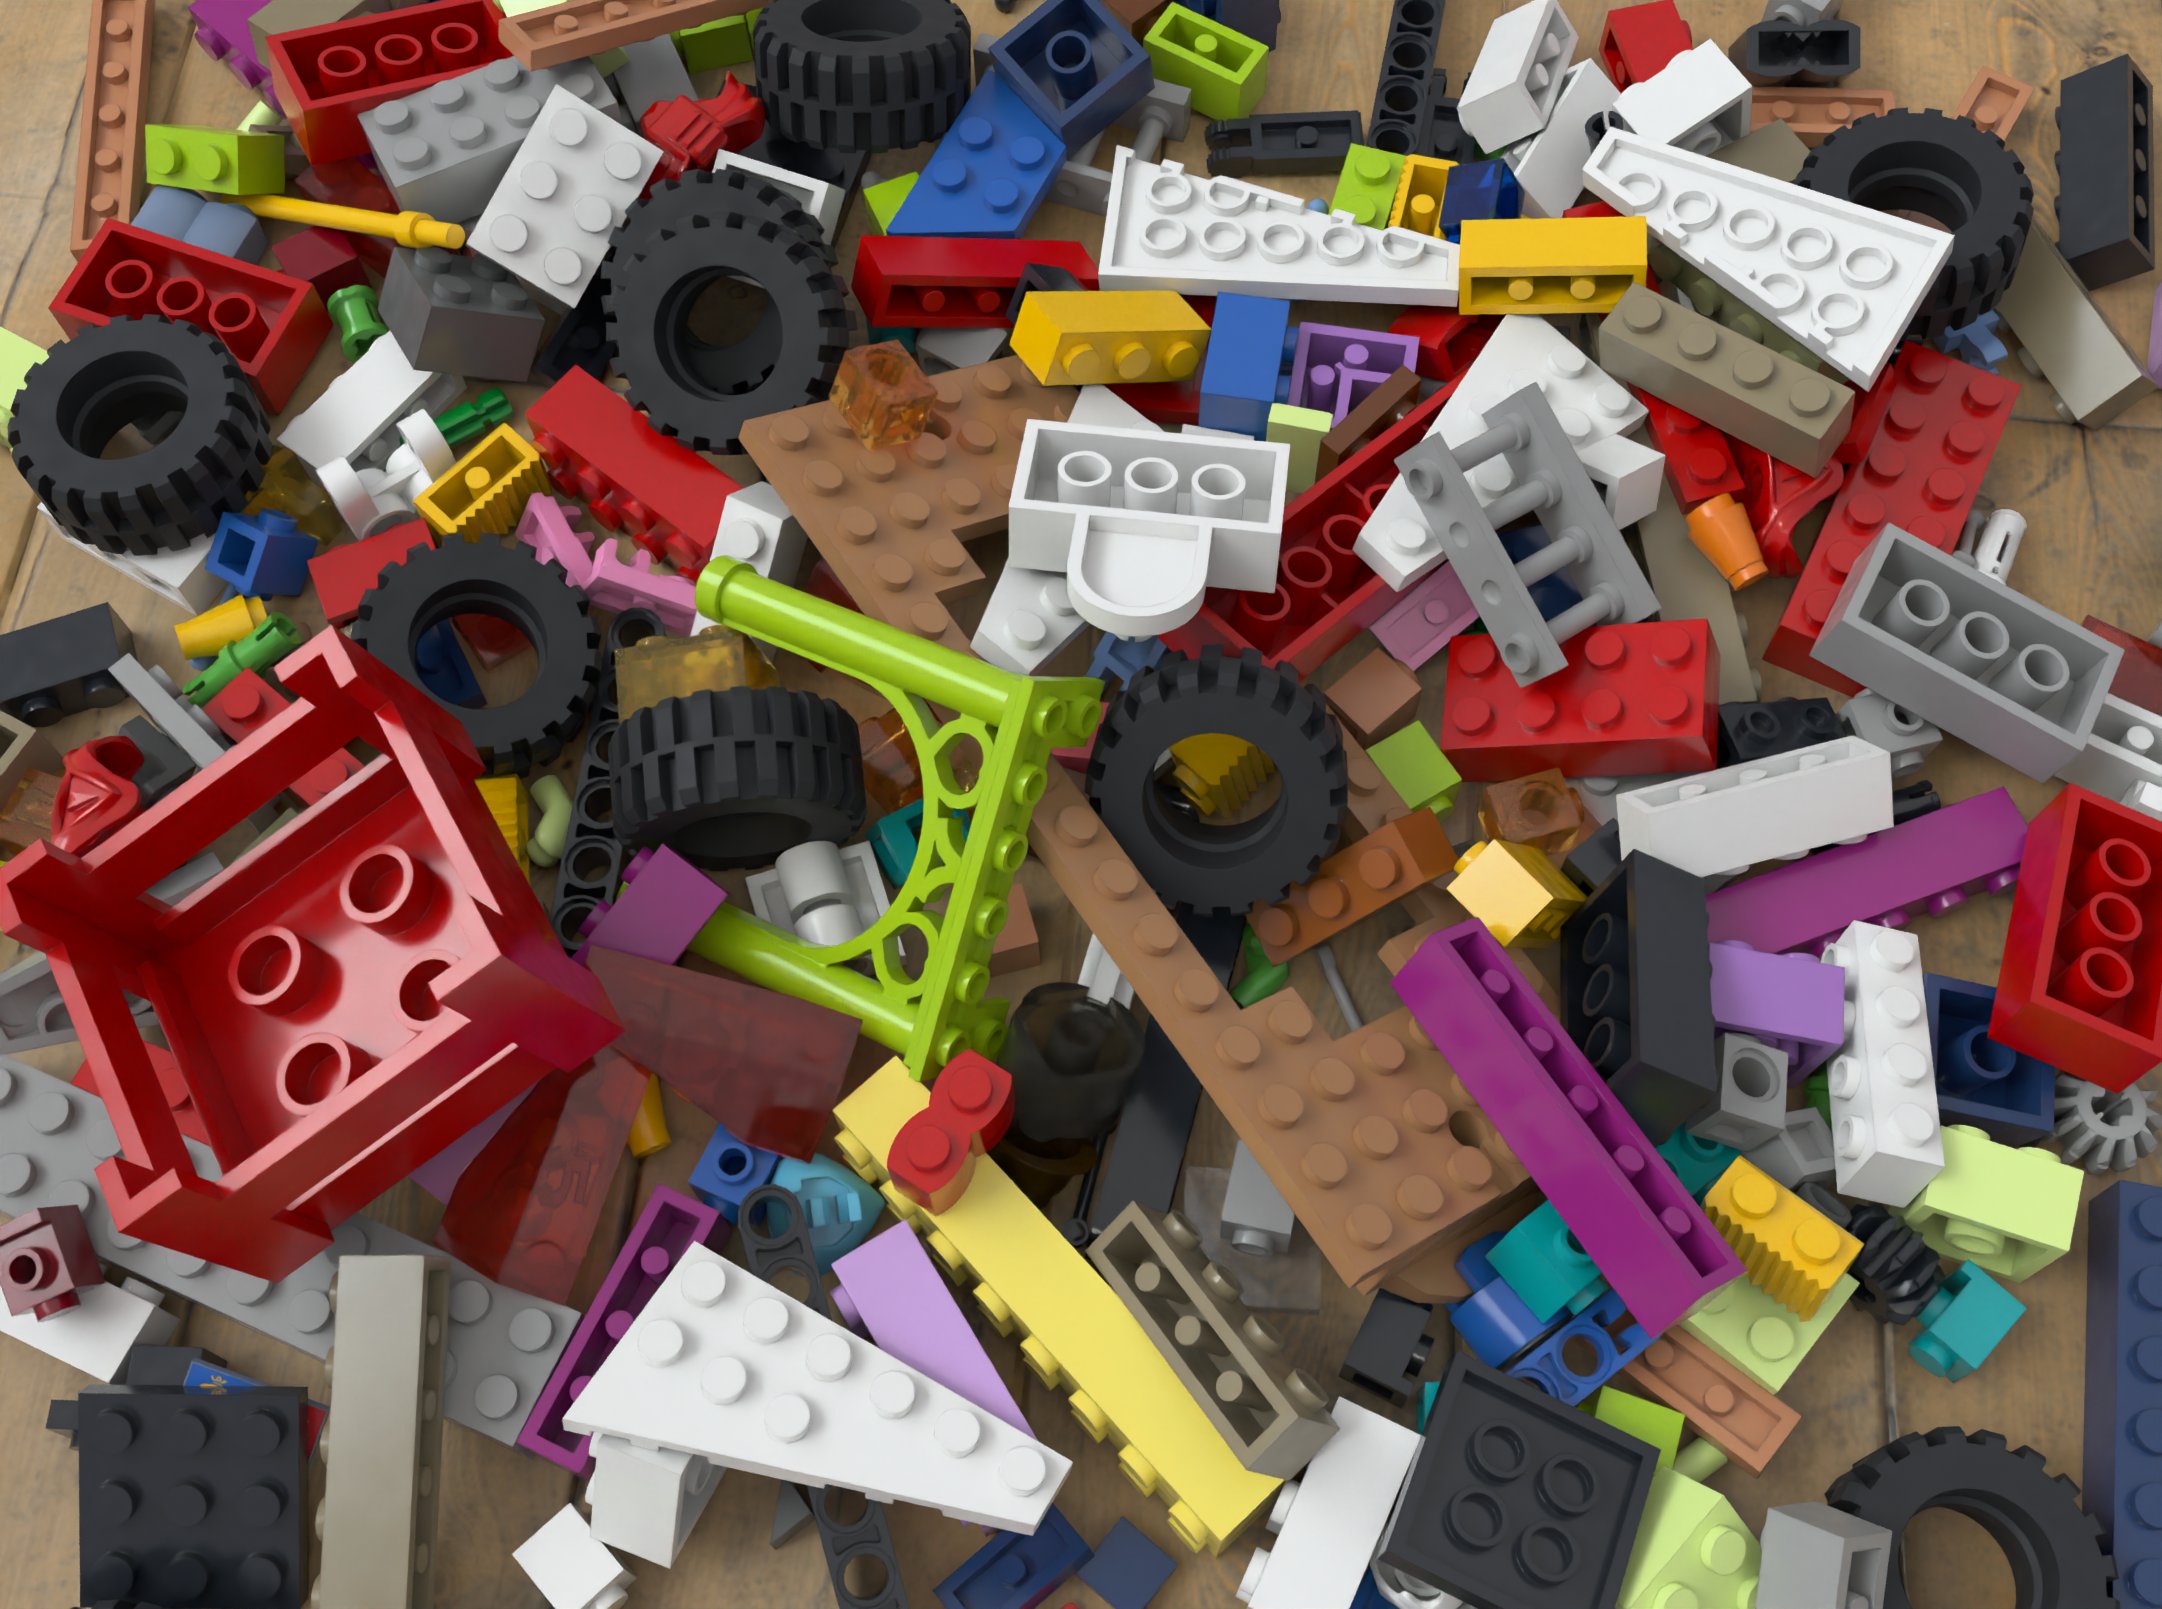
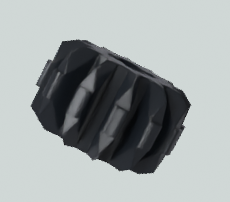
[1844,1204,1946,1326]

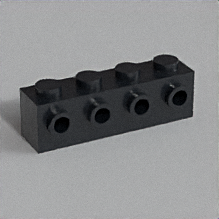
[2054,53,2155,291]

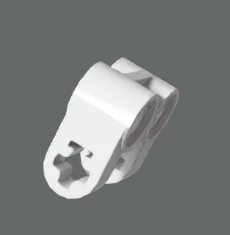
[315,409,457,541]

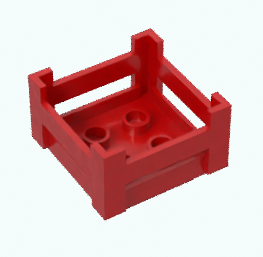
[0,624,626,1283]

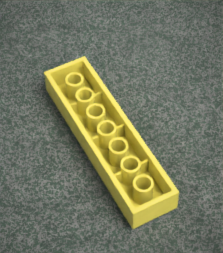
[832,1056,1285,1559]

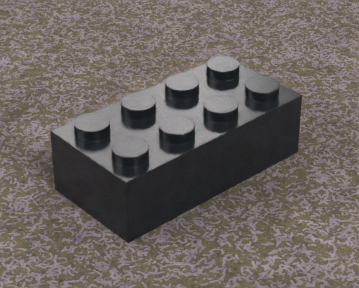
[1560,849,1719,1148]

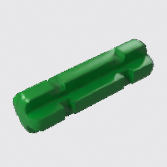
[399,388,514,450]

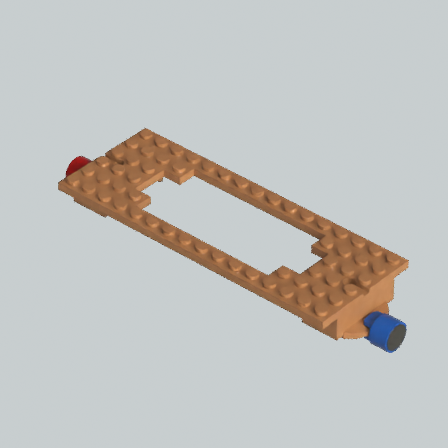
[738,355,1573,1372]

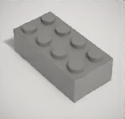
[357,56,624,224]
[1809,522,2125,784]

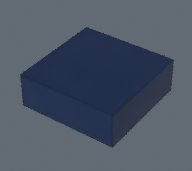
[1076,1516,1178,1609]

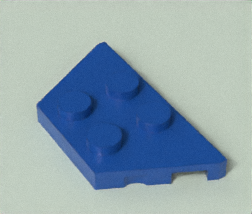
[886,70,1067,239]

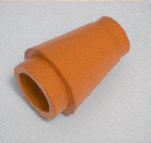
[1685,493,1769,591]

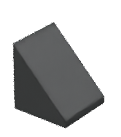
[770,1479,815,1550]

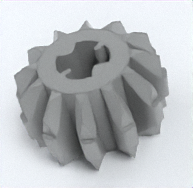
[2042,1071,2162,1175]

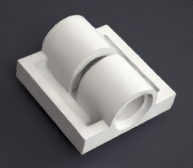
[745,840,907,976]

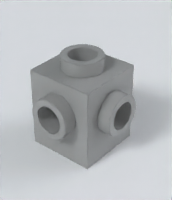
[1836,688,1943,779]

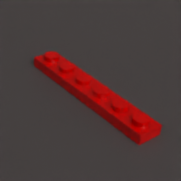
[1562,201,1746,515]

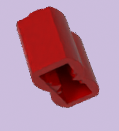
[1387,293,1506,383]
[887,1049,1016,1216]

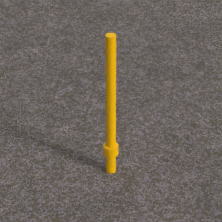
[220,193,465,249]

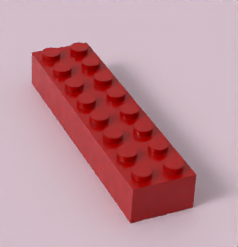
[1158,367,1471,683]

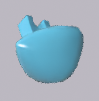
[766,1149,885,1277]

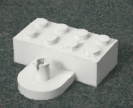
[1009,419,1290,642]

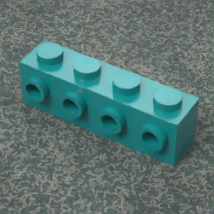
[1485,1121,1742,1324]

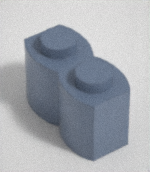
[131,185,269,265]

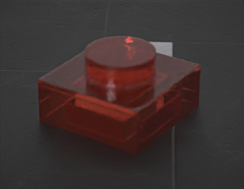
[452,614,533,672]

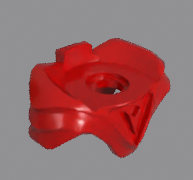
[638,71,765,201]
[1720,429,1844,579]
[51,736,146,859]

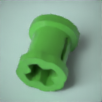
[327,285,390,363]

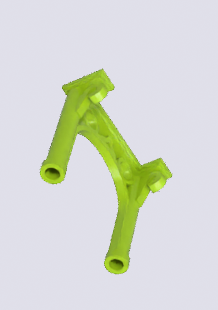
[615,555,1105,1082]

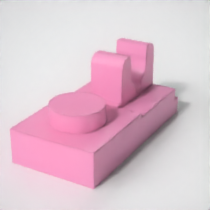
[515,492,595,614]
[581,538,697,638]
[1368,561,1480,671]

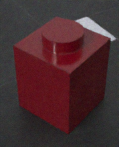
[271,226,373,313]

